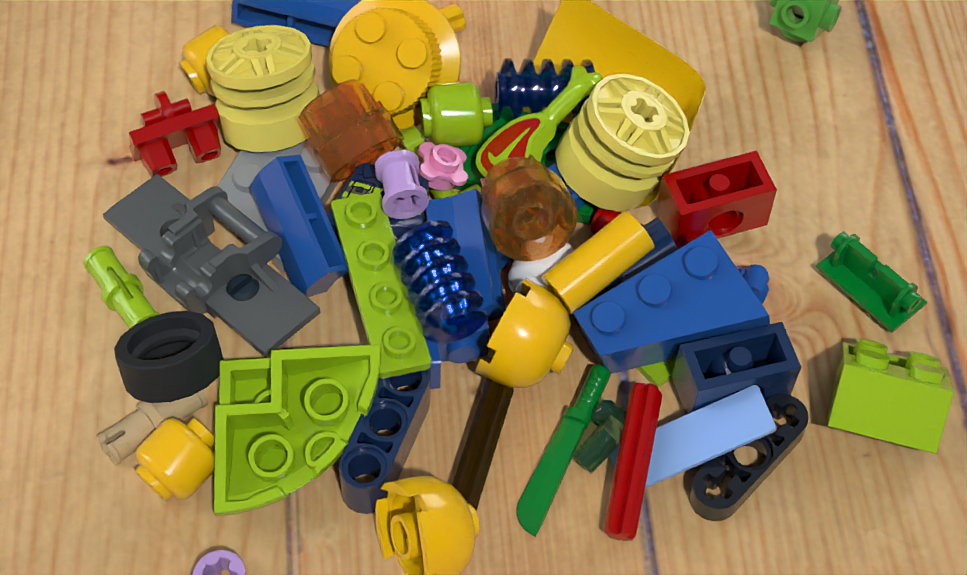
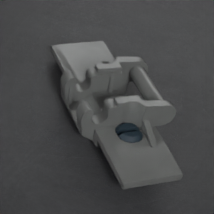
[103,174,321,357]

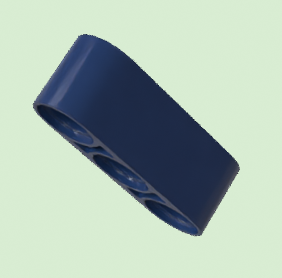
[339,369,431,514]

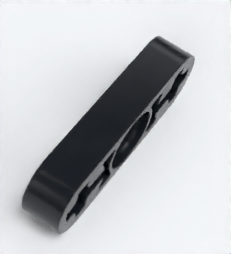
[689,394,809,521]

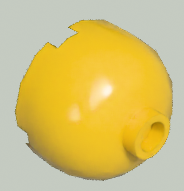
[476,278,575,388]
[375,476,480,575]

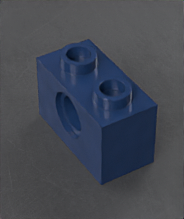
[672,322,802,415]

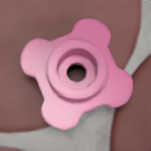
[418,142,468,191]

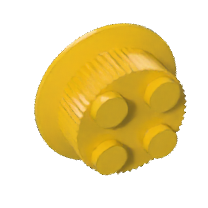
[329,0,461,130]

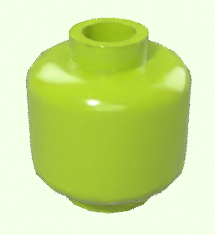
[419,81,493,147]

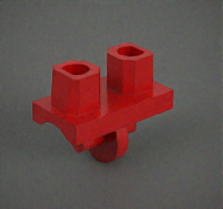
[129,91,221,177]

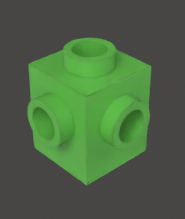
[769,0,842,42]

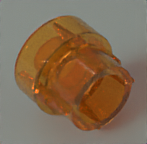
[298,79,404,183]
[481,154,577,261]

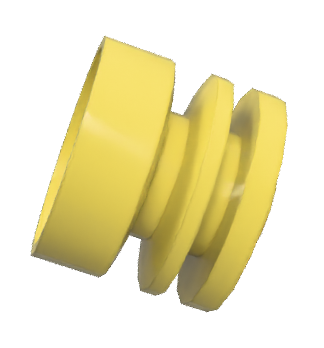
[206,25,323,152]
[555,73,690,212]

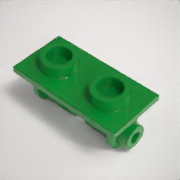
[816,231,927,333]

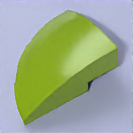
[214,344,382,516]

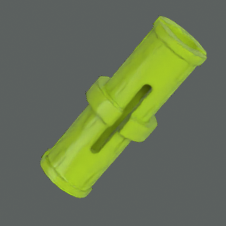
[83,246,160,329]

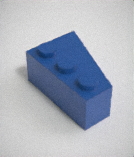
[573,230,770,374]

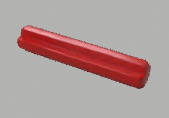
[603,383,662,541]

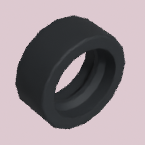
[114,311,224,403]

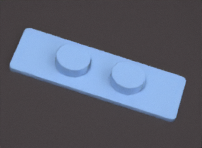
[609,385,776,488]

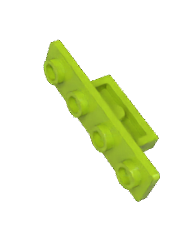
[331,192,431,379]

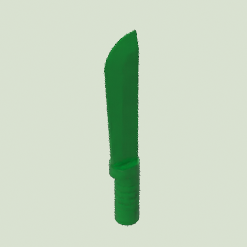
[517,365,611,537]

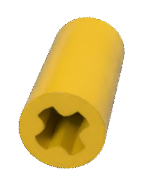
[541,211,655,314]

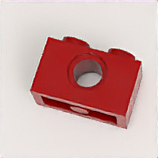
[656,150,777,246]

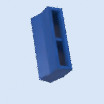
[232,0,361,47]
[250,154,348,297]
[426,188,506,322]

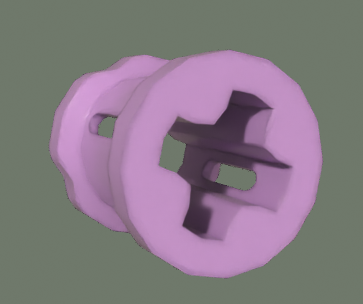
[375,150,429,219]

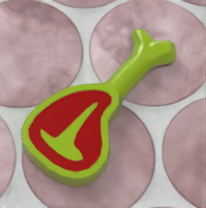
[476,66,603,194]

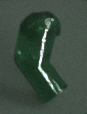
[571,400,626,474]

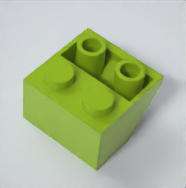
[828,338,954,454]

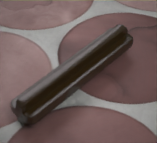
[452,377,514,511]

